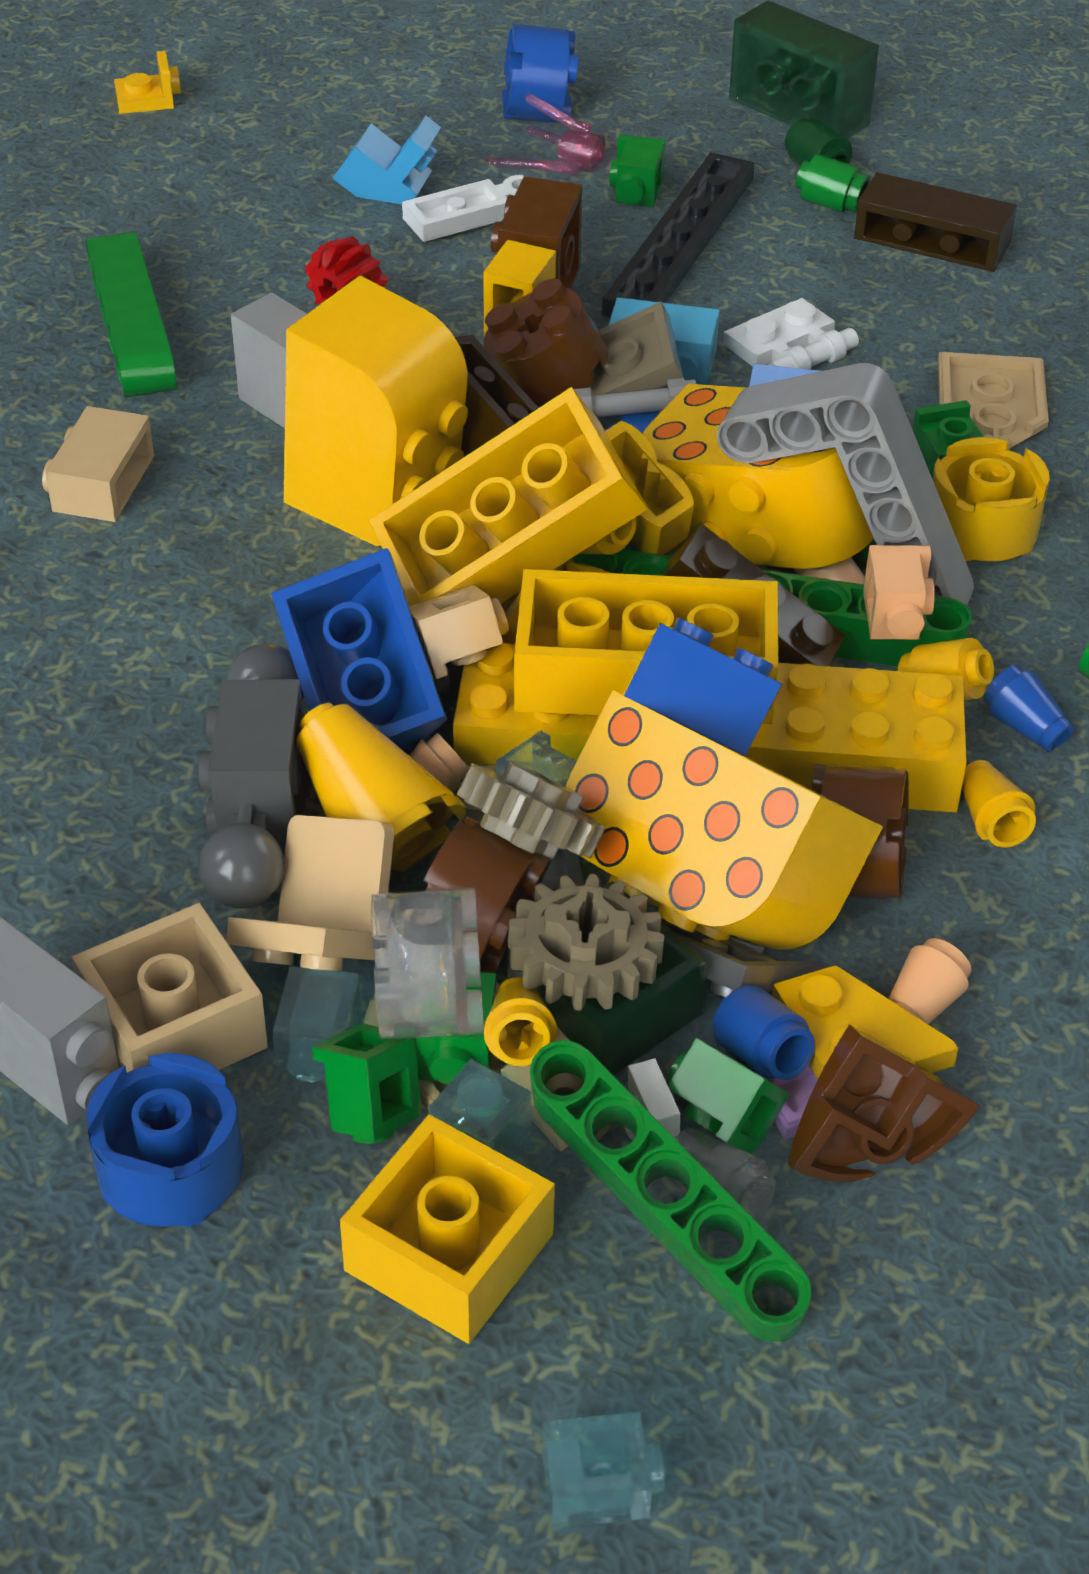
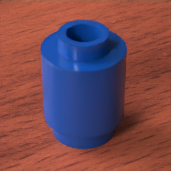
[713,985,815,1080]

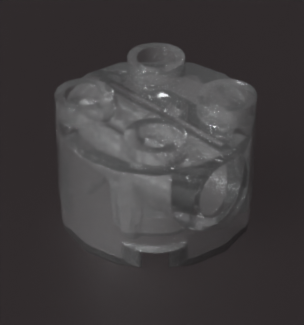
[371,887,484,1039]

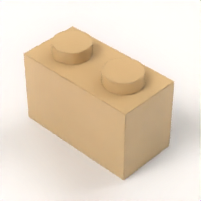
[42,406,154,522]

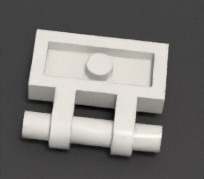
[723,298,859,370]

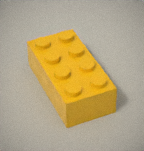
[369,387,648,606]
[514,569,778,724]

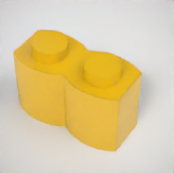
[605,421,694,555]

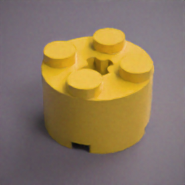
[932,437,1050,561]

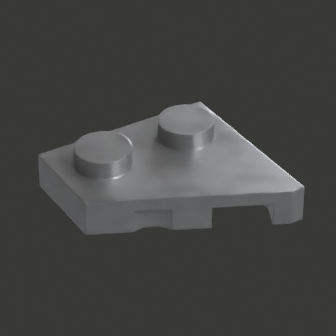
[660,922,826,997]

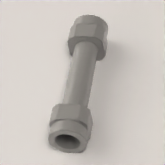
[574,378,696,417]

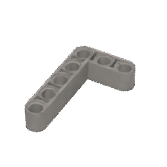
[716,363,974,606]

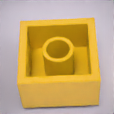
[340,1114,555,1344]

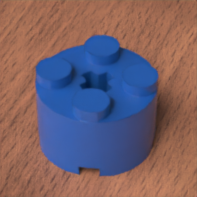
[502,24,578,123]
[86,1053,244,1227]

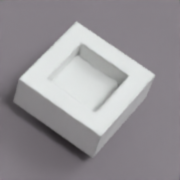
[624,1058,680,1143]

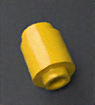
[898,638,994,700]

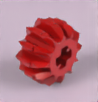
[305,236,390,304]

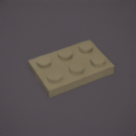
[533,302,683,408]

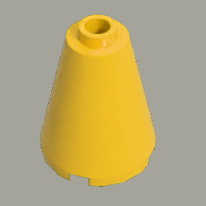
[296,702,466,872]

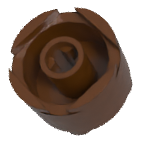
[484,278,608,407]
[812,764,909,899]
[403,816,551,976]

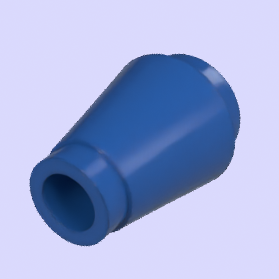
[983,664,1075,753]

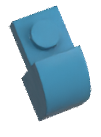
[332,116,441,204]

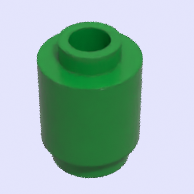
[795,153,870,213]

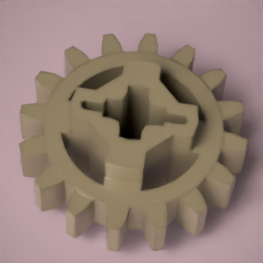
[457,762,605,859]
[508,874,664,1011]

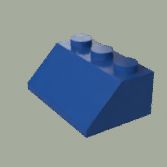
[271,548,447,755]

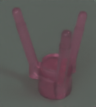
[485,94,605,176]

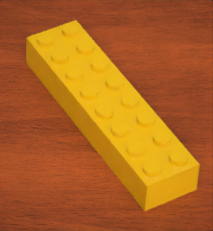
[453,643,966,813]

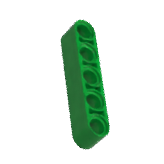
[85,231,177,398]
[530,1040,811,1342]

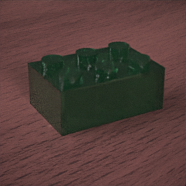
[729,0,879,139]

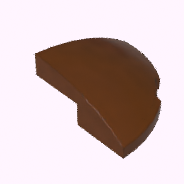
[788,1024,980,1182]

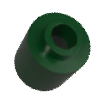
[785,119,852,166]

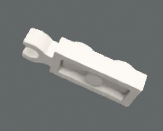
[402,175,524,242]

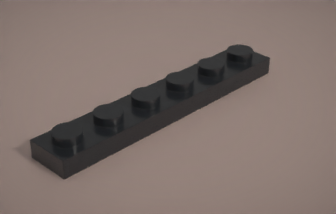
[602,152,755,317]

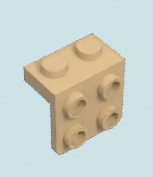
[226,815,394,971]

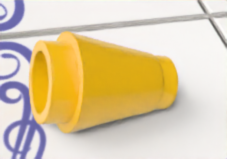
[962,760,1036,848]
[484,977,557,1066]

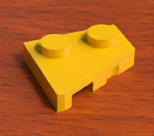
[772,965,958,1080]

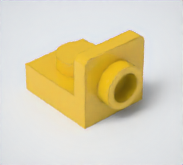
[114,51,181,114]

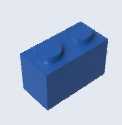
[624,617,782,756]

